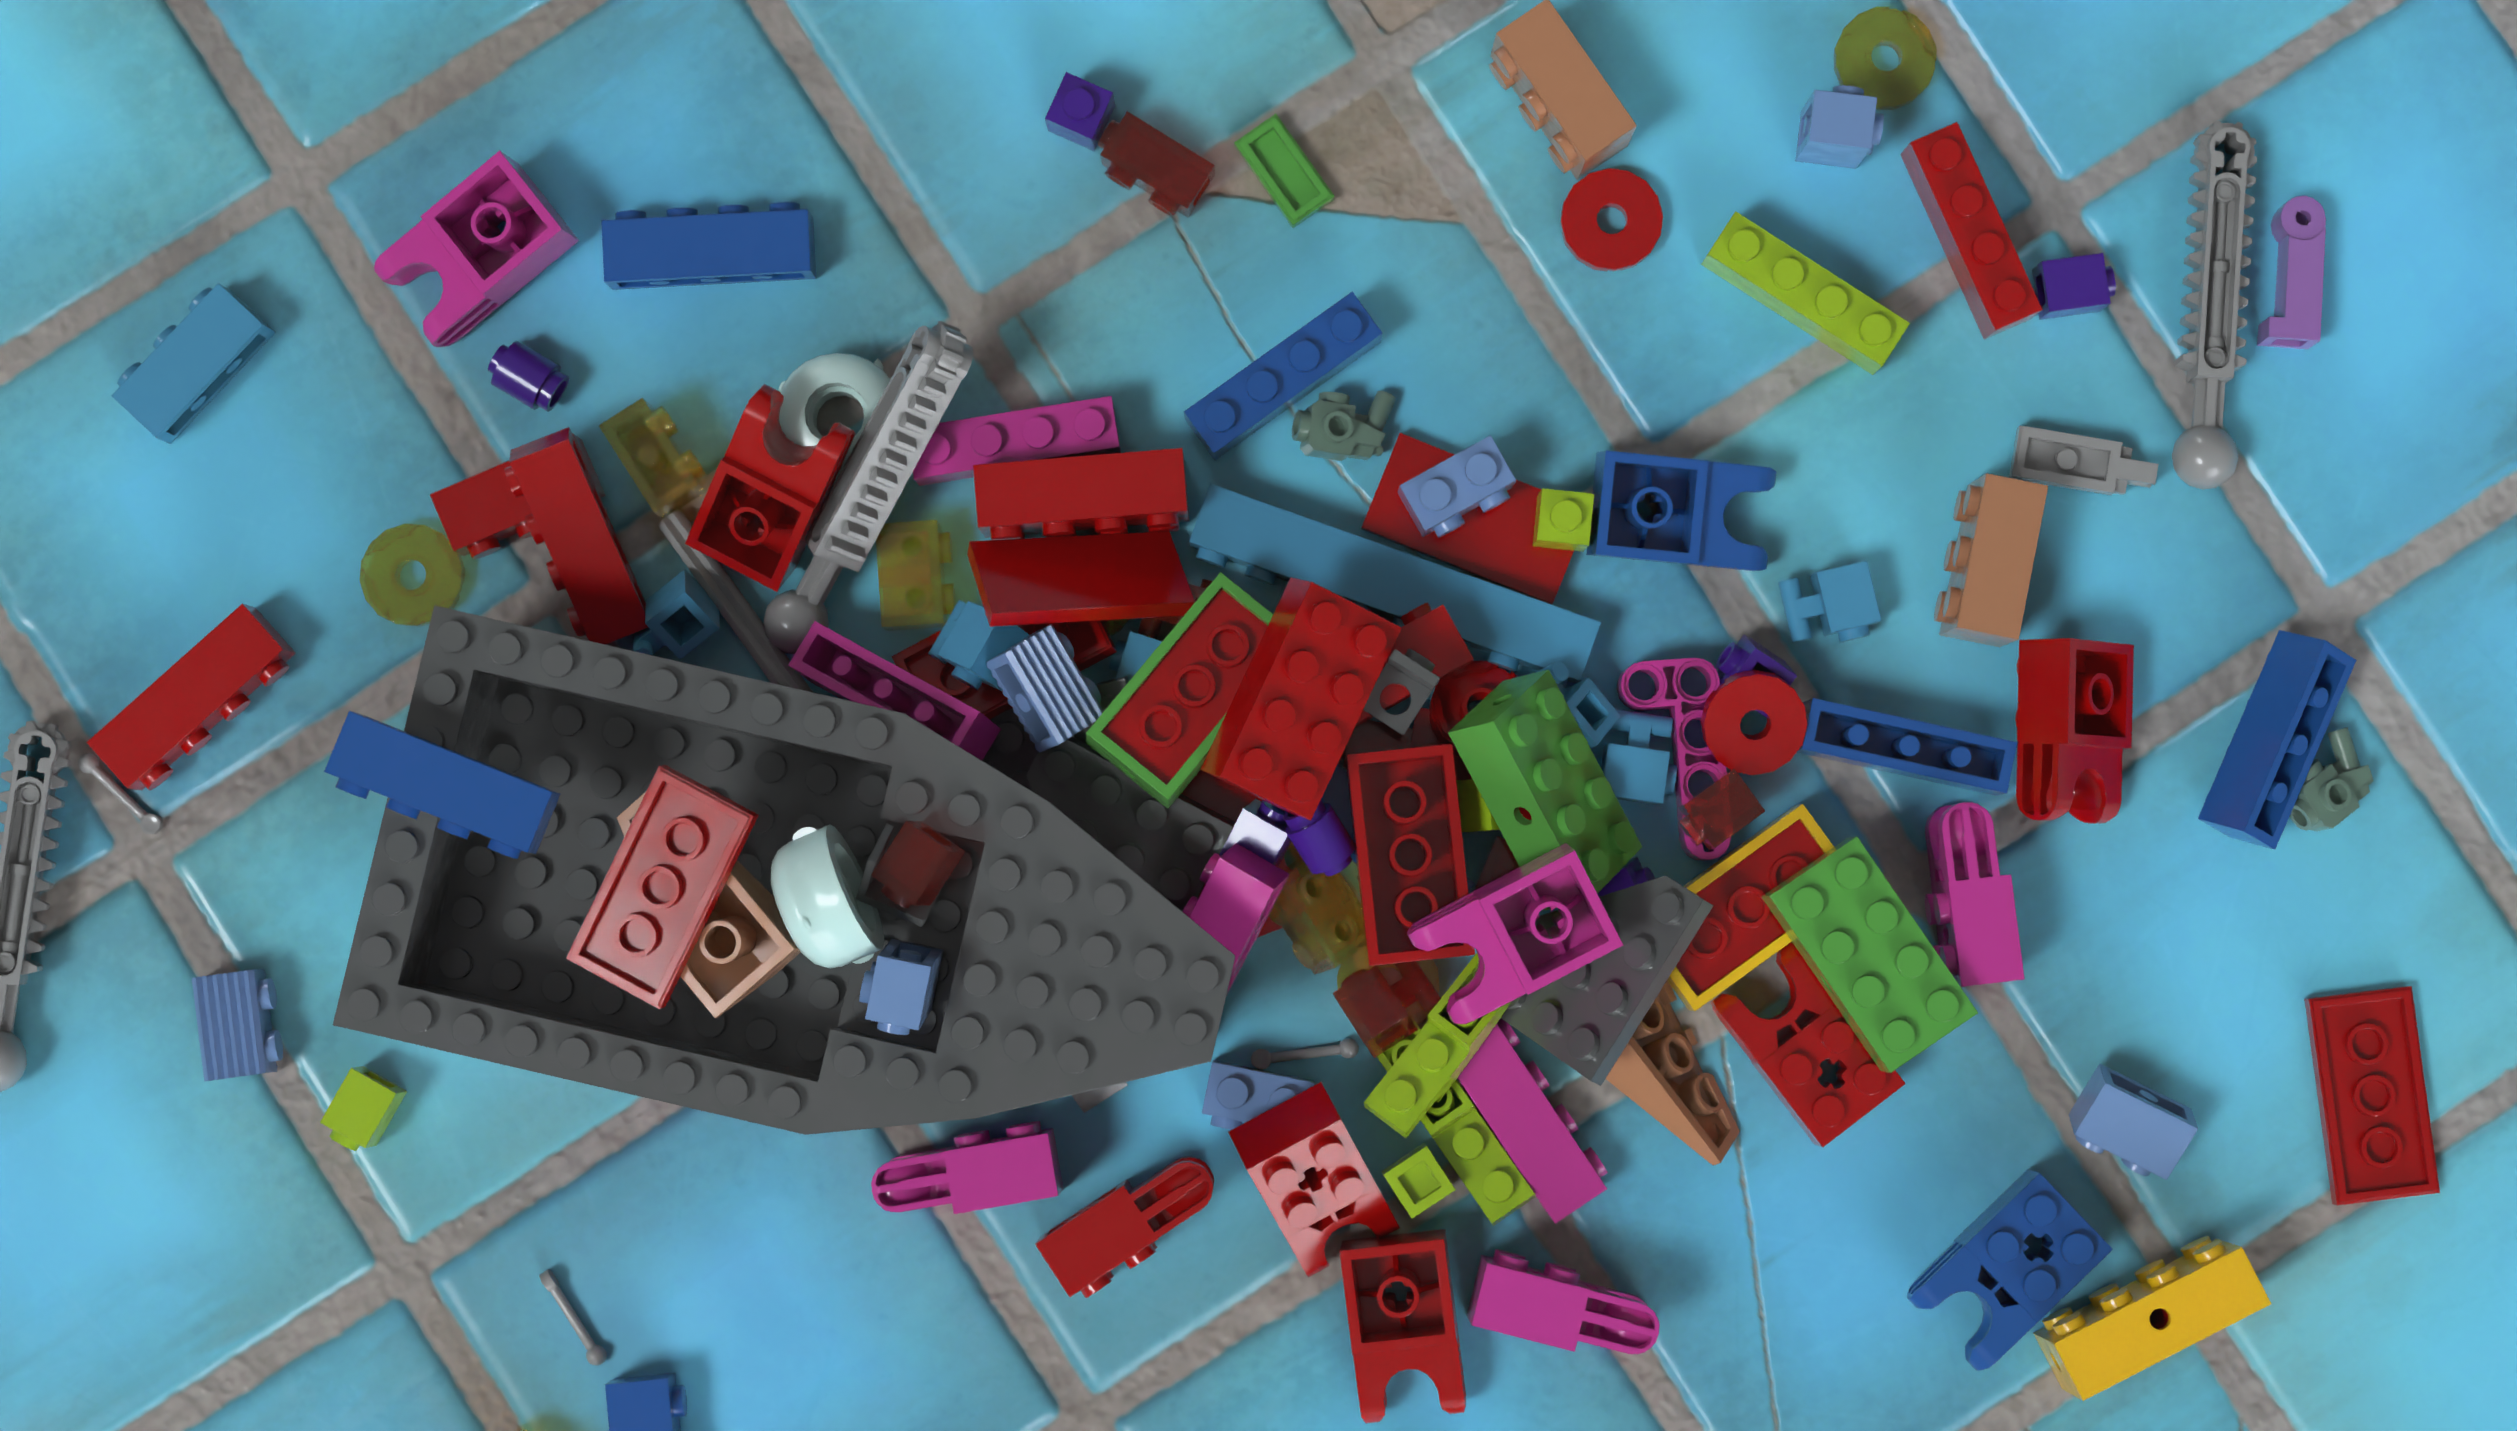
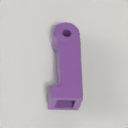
[2257,196,2326,349]

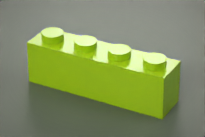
[1701,211,1910,375]

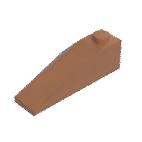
[617,792,801,1018]
[1606,981,1740,1166]

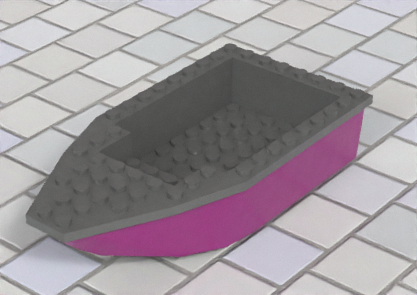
[333,605,1235,1135]

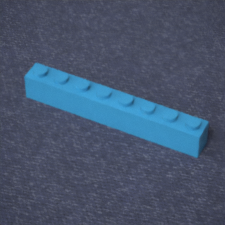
[1189,483,1601,689]

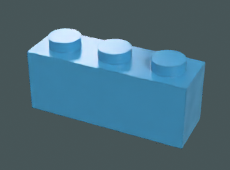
[111,283,276,444]

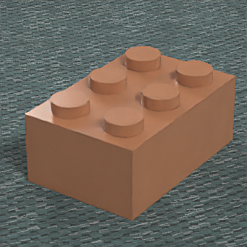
[1489,0,1637,181]
[1934,473,2048,647]

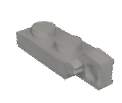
[2009,426,2159,495]

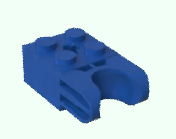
[1586,450,1777,571]
[1907,1169,2113,1371]

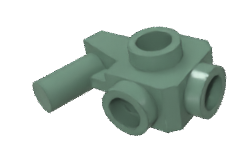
[1292,391,1396,461]
[2289,727,2373,831]

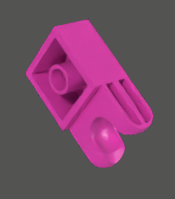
[374,150,579,347]
[1925,802,2025,987]
[1407,843,1623,1024]
[871,1121,1064,1214]
[1466,1249,1660,1354]

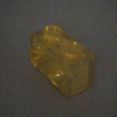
[599,398,707,519]
[876,520,956,631]
[1269,857,1365,975]

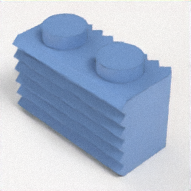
[987,624,1104,752]
[192,969,283,1082]

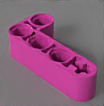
[1616,658,1731,861]

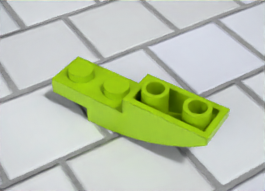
[1364,953,1512,1138]
[1372,1021,1536,1226]

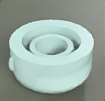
[779,353,890,484]
[771,824,884,968]

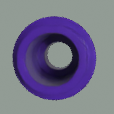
[488,341,569,412]
[1283,800,1356,876]

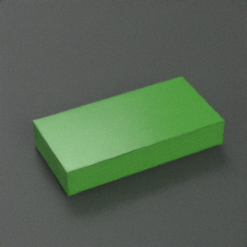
[1234,113,1335,228]

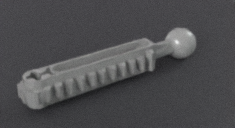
[2172,121,2257,490]
[764,321,973,654]
[0,720,72,1092]

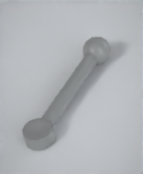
[78,753,163,834]
[1251,1038,1359,1070]
[539,1269,607,1365]

